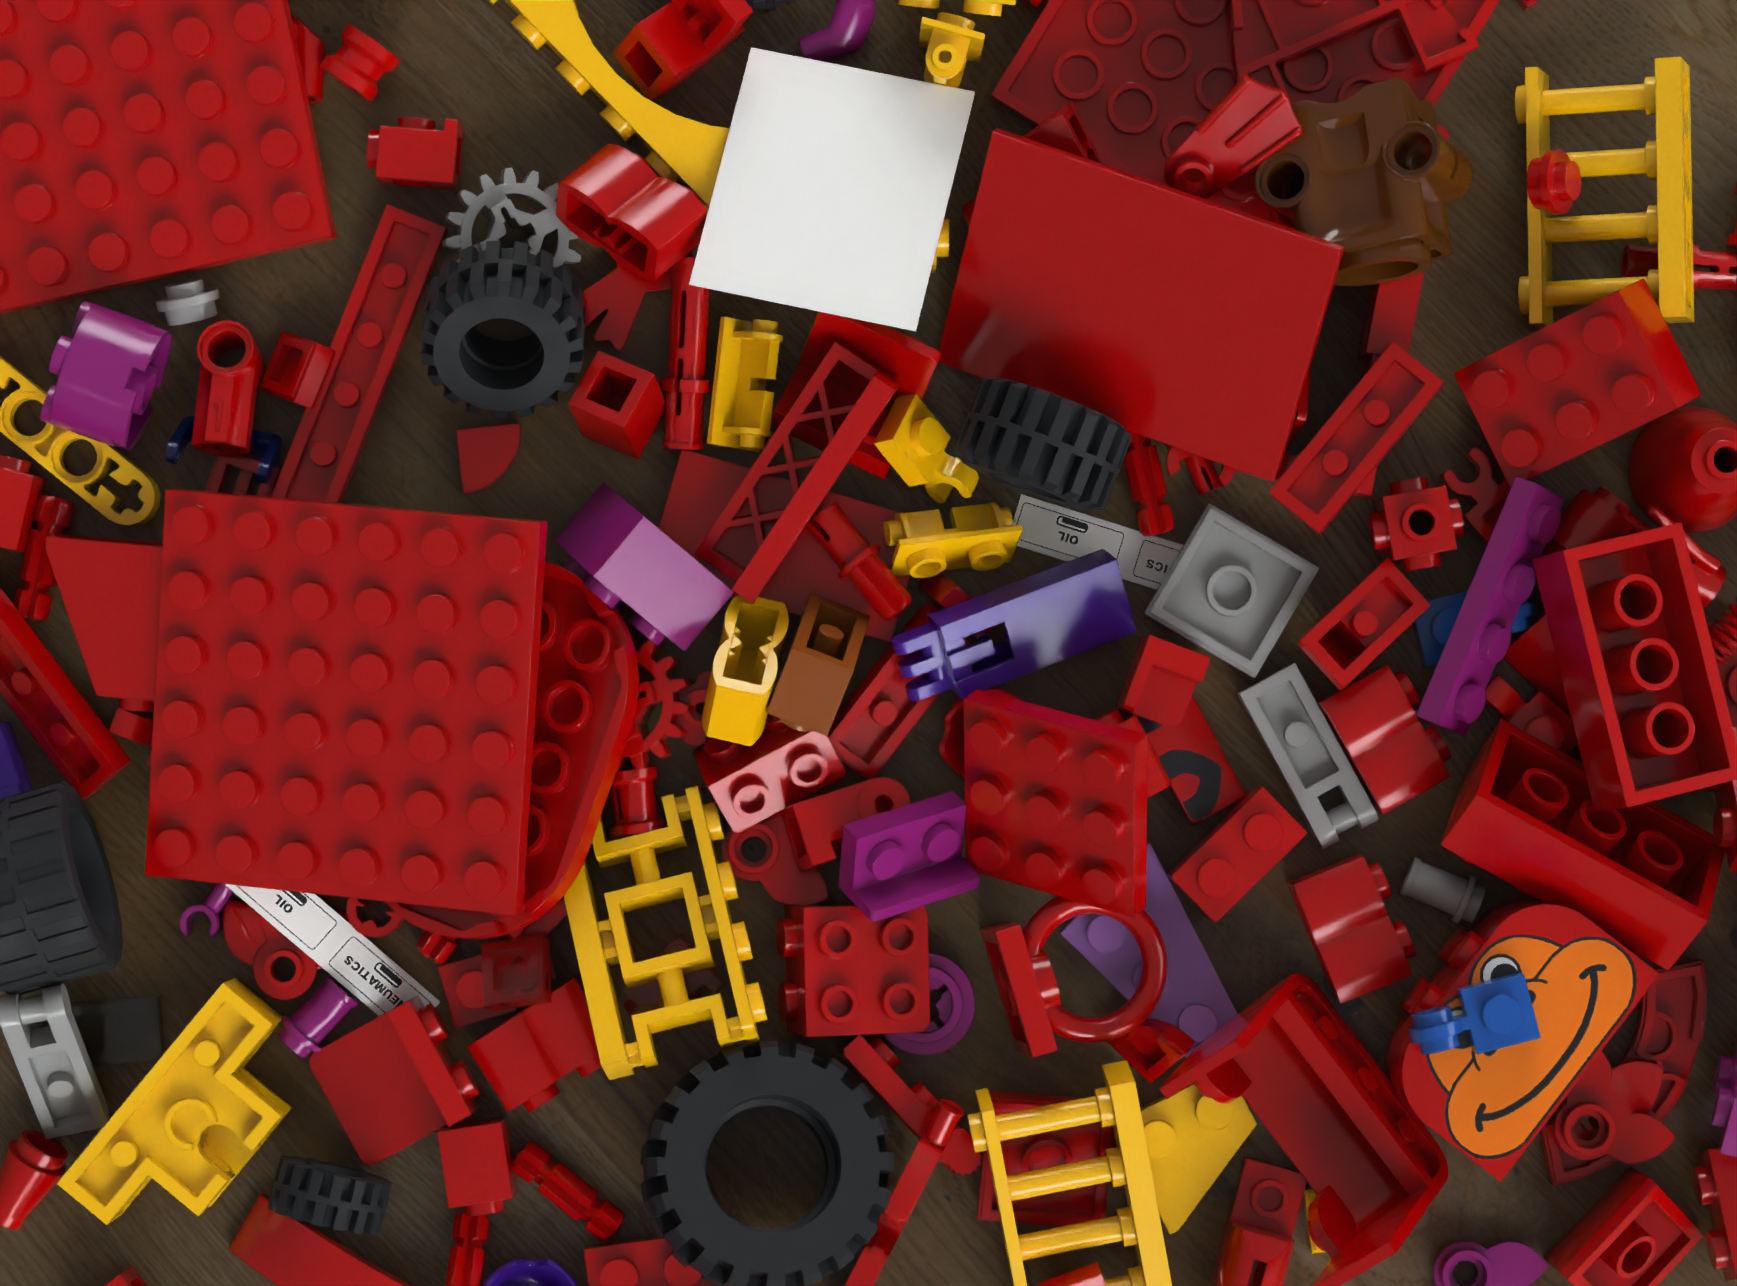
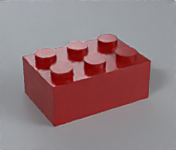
[1454,278,1702,488]

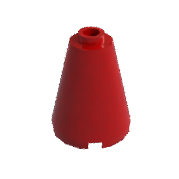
[1628,406,1737,533]

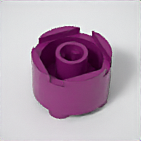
[40,301,172,451]

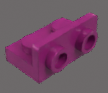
[838,791,980,921]

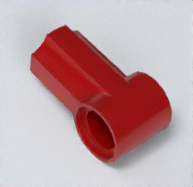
[191,320,266,458]

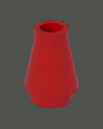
[0,1130,68,1230]

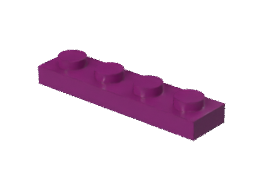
[1416,477,1564,737]

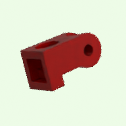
[780,777,911,872]

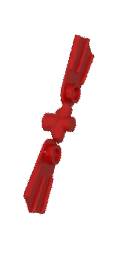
[1162,76,1303,199]

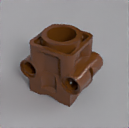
[1255,77,1473,286]

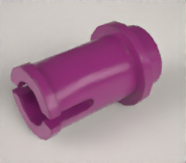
[277,975,358,1059]

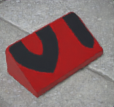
[1130,695,1246,826]

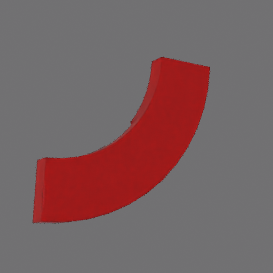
[1539,959,1707,1186]

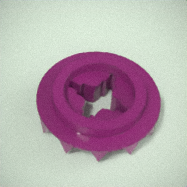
[883,953,975,1055]

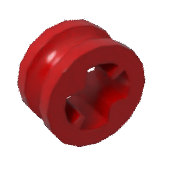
[346,898,404,938]

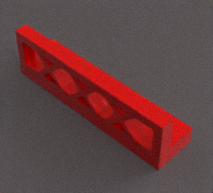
[694,340,901,604]

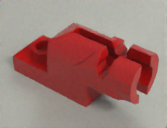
[1211,1156,1307,1286]

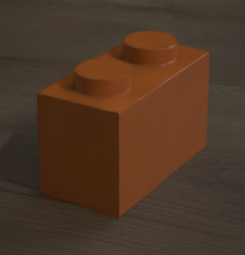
[766,593,870,736]

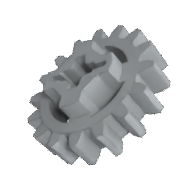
[442,168,581,268]

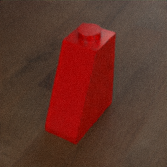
[45,534,163,712]

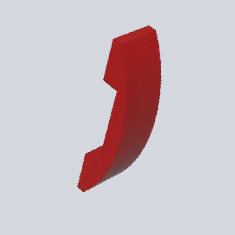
[228,1193,411,1286]

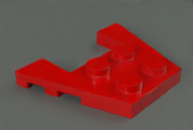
[1229,0,1479,103]

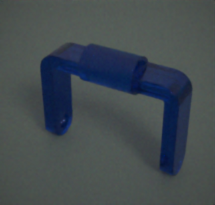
[165,416,282,484]

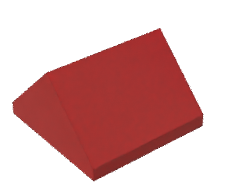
[1544,1166,1704,1286]

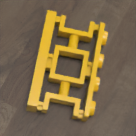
[564,785,768,1080]

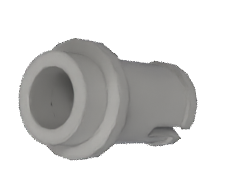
[1400,857,1486,924]

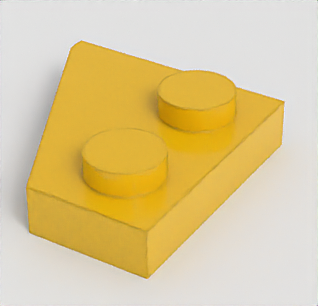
[1140,1083,1257,1235]

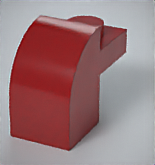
[612,0,753,102]

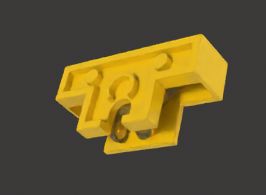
[57,978,292,1225]

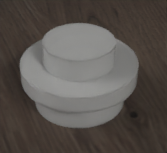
[155,278,220,326]

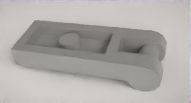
[1237,663,1379,850]
[0,984,109,1139]

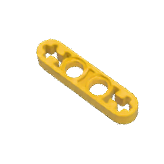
[0,356,161,527]

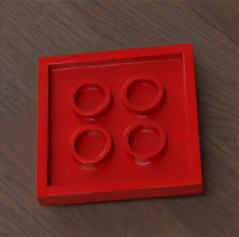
[964,689,1148,918]

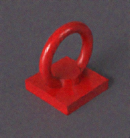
[979,896,1168,1058]

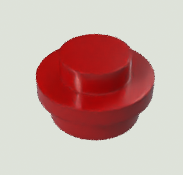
[1527,149,1581,215]

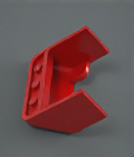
[1159,973,1449,1286]

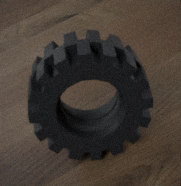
[268,1156,392,1235]

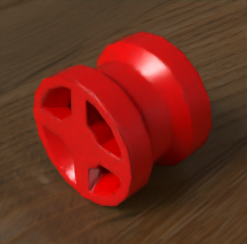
[319,24,400,103]

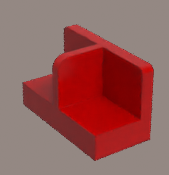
[1114,635,1211,727]

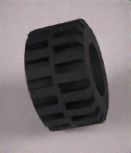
[420,240,586,419]
[954,378,1132,511]

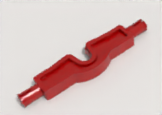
[845,1099,964,1286]

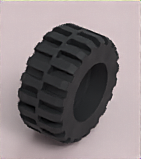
[640,1040,894,1286]

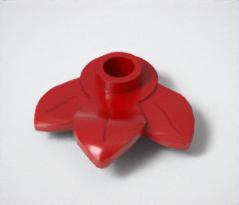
[722,799,842,905]
[223,900,349,1000]
[1553,1051,1675,1164]

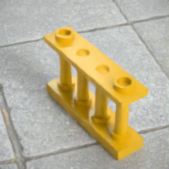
[1515,57,1694,329]
[967,1060,1172,1286]

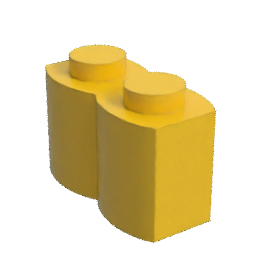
[702,595,789,746]

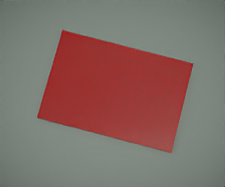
[938,128,1345,482]

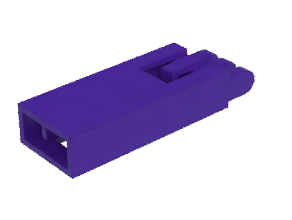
[891,549,1137,701]

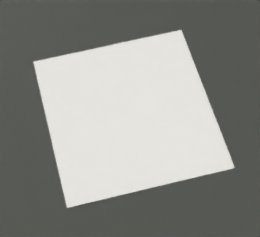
[689,47,975,332]

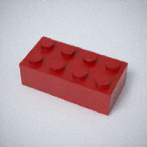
[1532,522,1737,811]
[1440,719,1725,971]

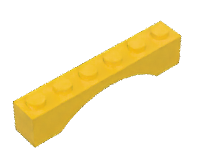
[488,0,730,217]

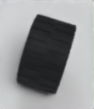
[0,781,123,995]

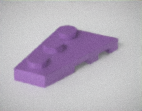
[1060,842,1238,1058]

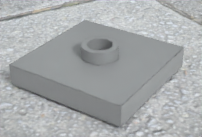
[1143,503,1319,678]

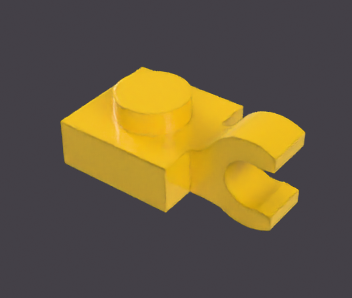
[873,393,979,504]

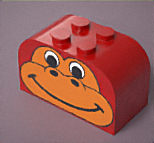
[1384,898,1660,1182]

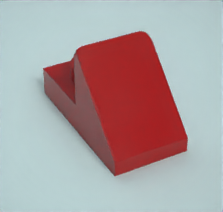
[1296,558,1431,690]

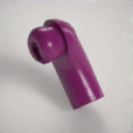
[797,0,876,62]

